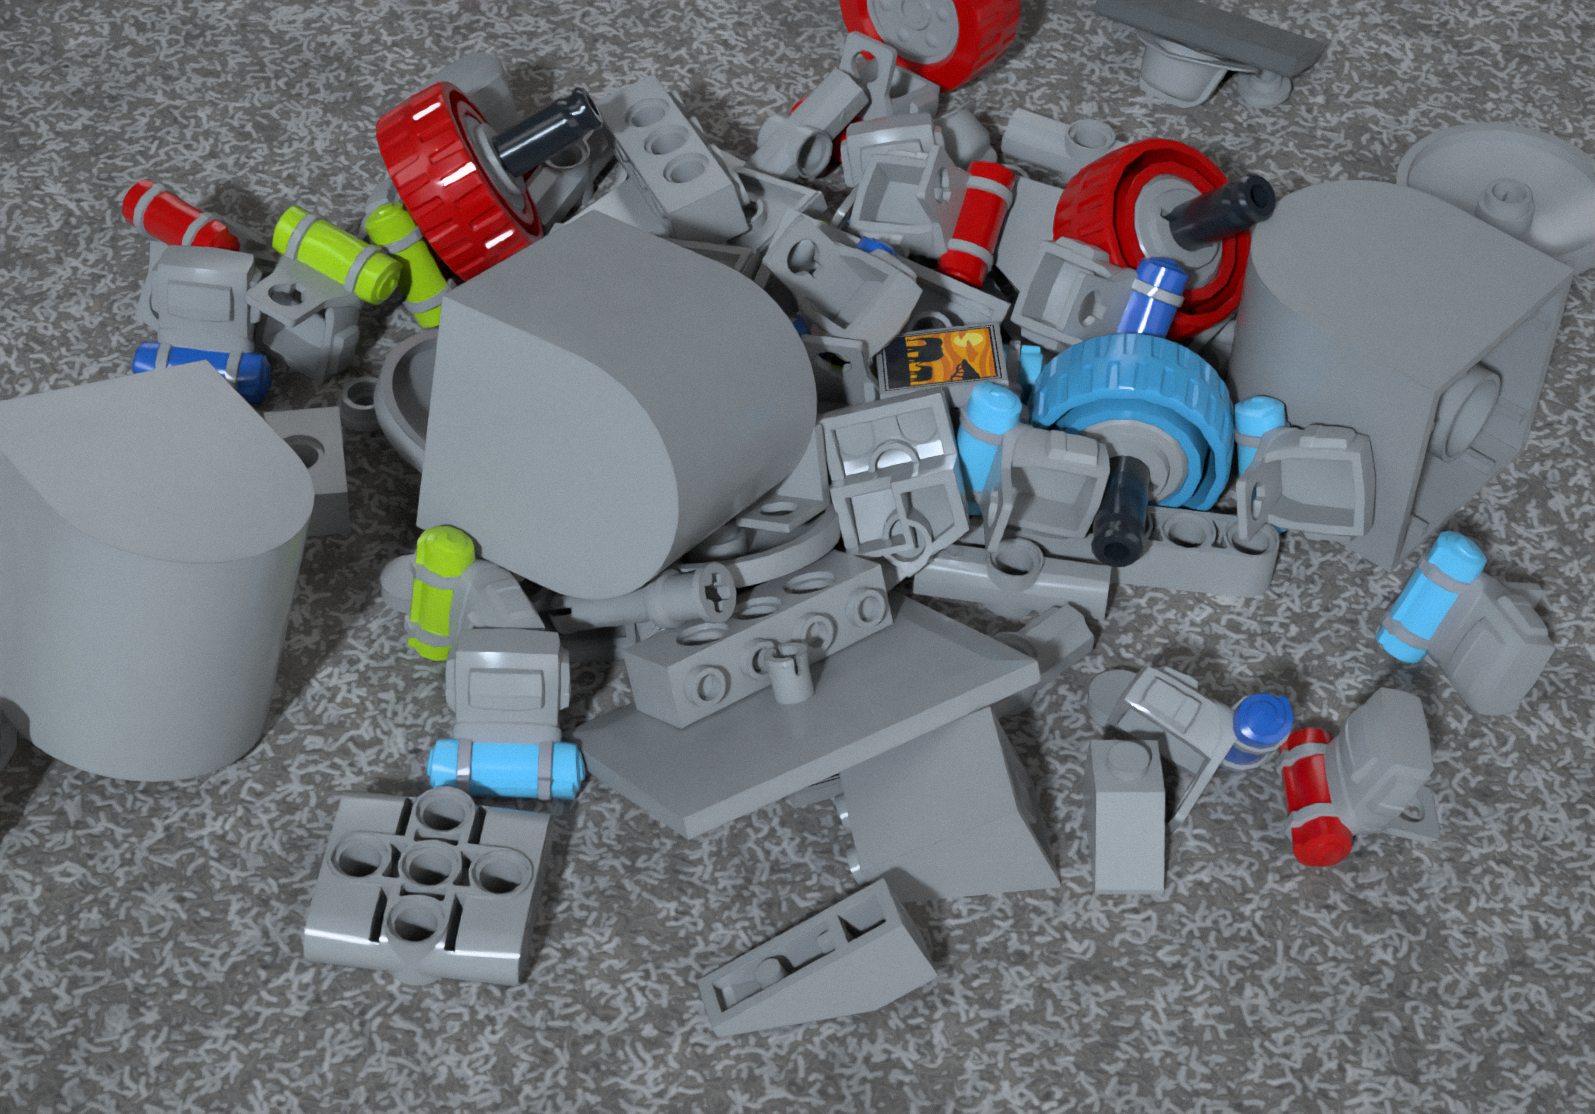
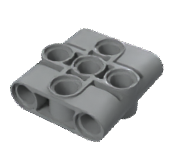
[304,786,554,987]

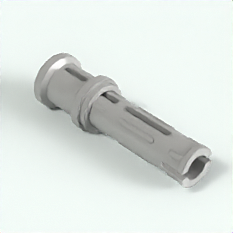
[550,562,736,634]

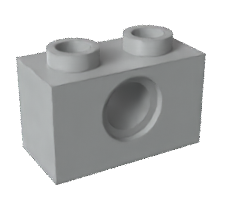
[264,406,351,536]

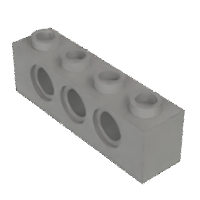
[595,74,749,244]
[622,550,894,729]

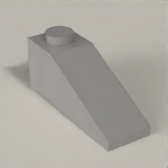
[697,878,938,1038]

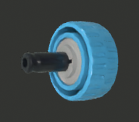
[1027,333,1234,567]

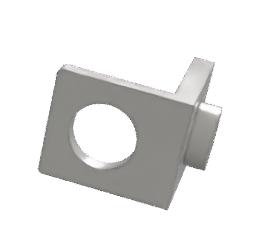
[735,423,831,533]

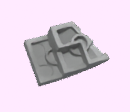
[816,386,970,592]

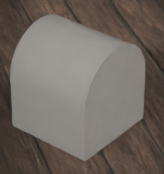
[1225,180,1575,573]
[416,209,817,600]
[0,360,315,782]

